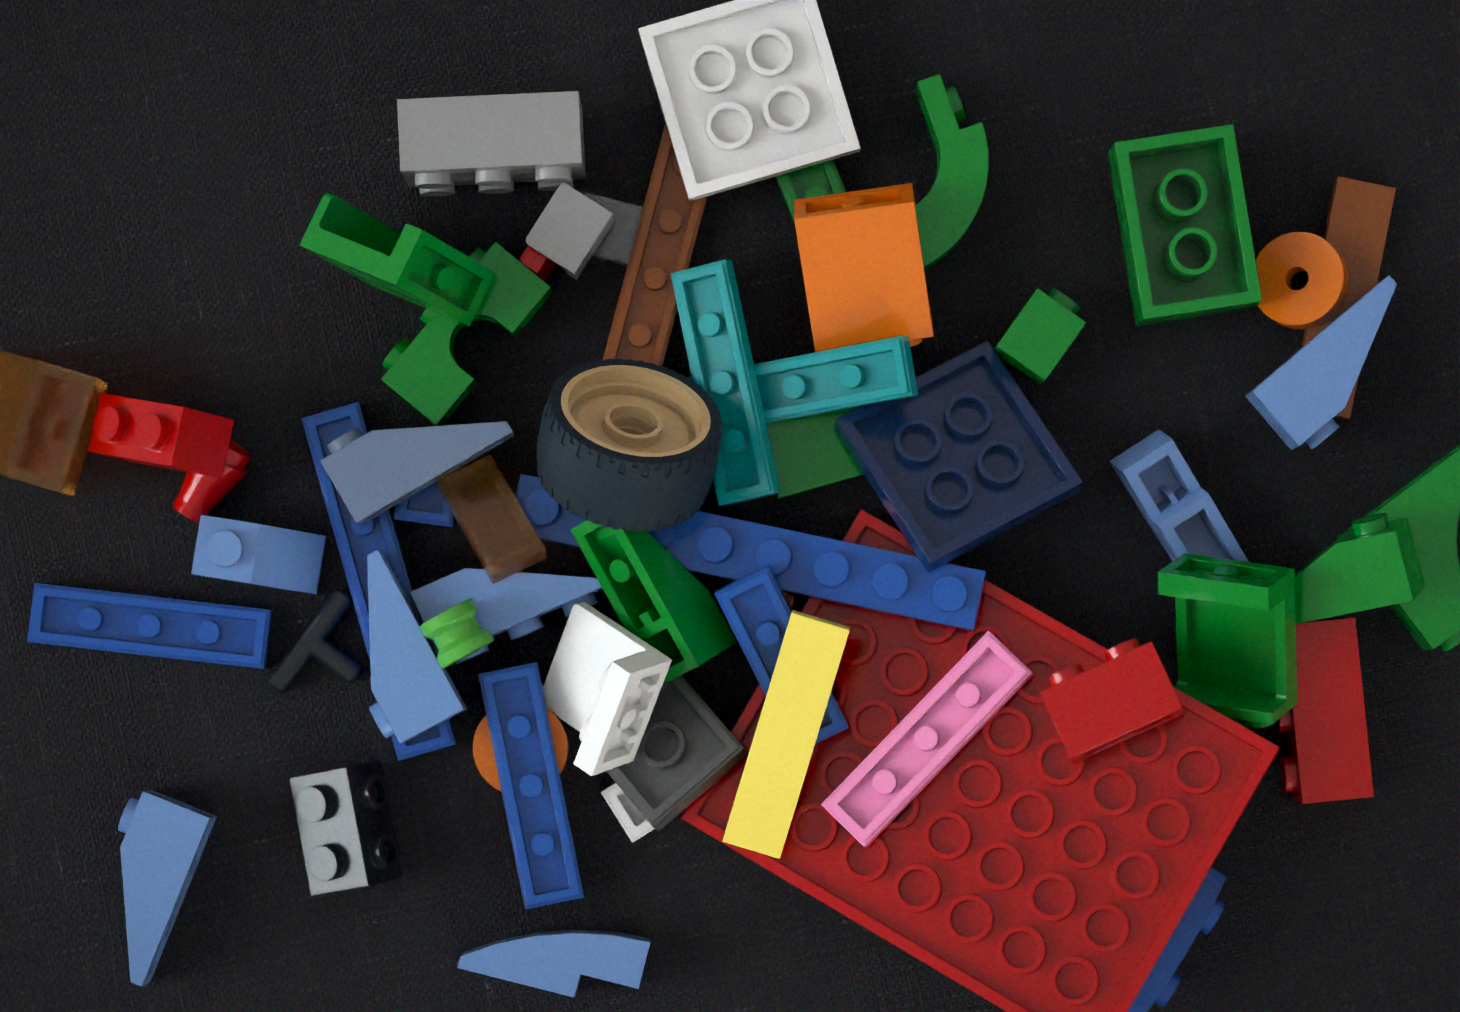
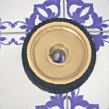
[537,358,722,531]

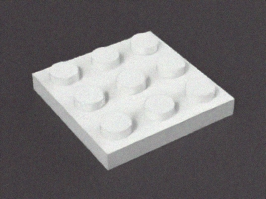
[638,0,861,202]

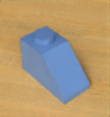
[191,515,327,595]

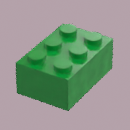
[1107,124,1262,326]

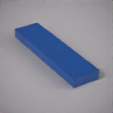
[27,583,273,669]
[478,662,585,909]

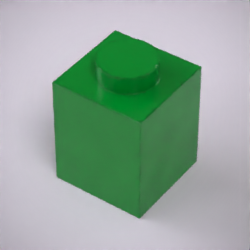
[994,288,1086,385]

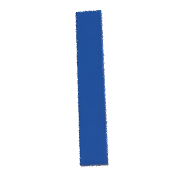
[301,402,457,761]

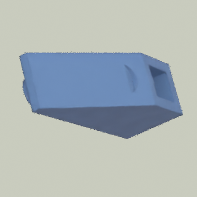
[411,568,603,664]

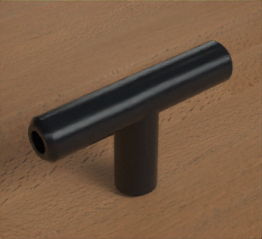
[267,588,363,694]

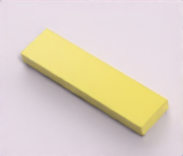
[722,610,850,859]

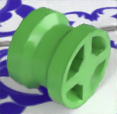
[419,598,495,669]

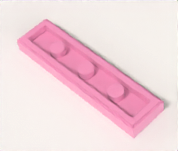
[821,631,1033,848]

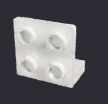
[543,602,672,776]

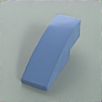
[1109,429,1249,562]
[457,929,652,998]

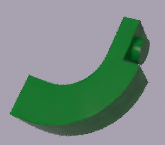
[914,74,989,271]

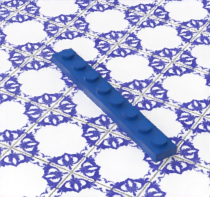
[508,474,987,631]

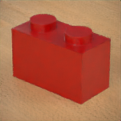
[88,393,234,479]
[1040,638,1185,763]

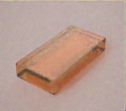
[438,455,546,584]

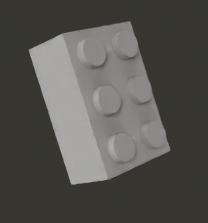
[397,91,586,196]

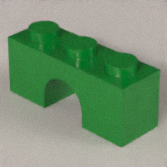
[381,242,553,426]

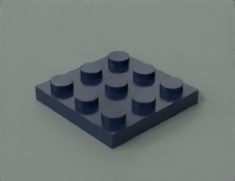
[834,340,1083,572]

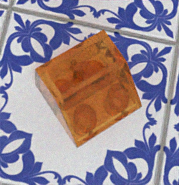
[0,350,108,496]

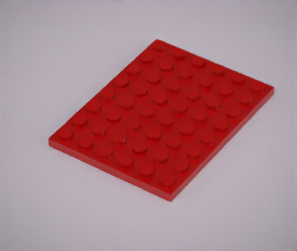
[681,509,1280,1012]

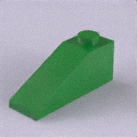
[1295,513,1425,624]
[570,520,737,684]

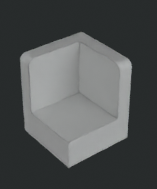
[526,181,615,280]

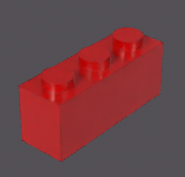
[1275,618,1374,804]

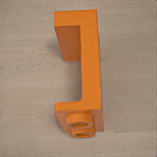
[794,183,934,352]

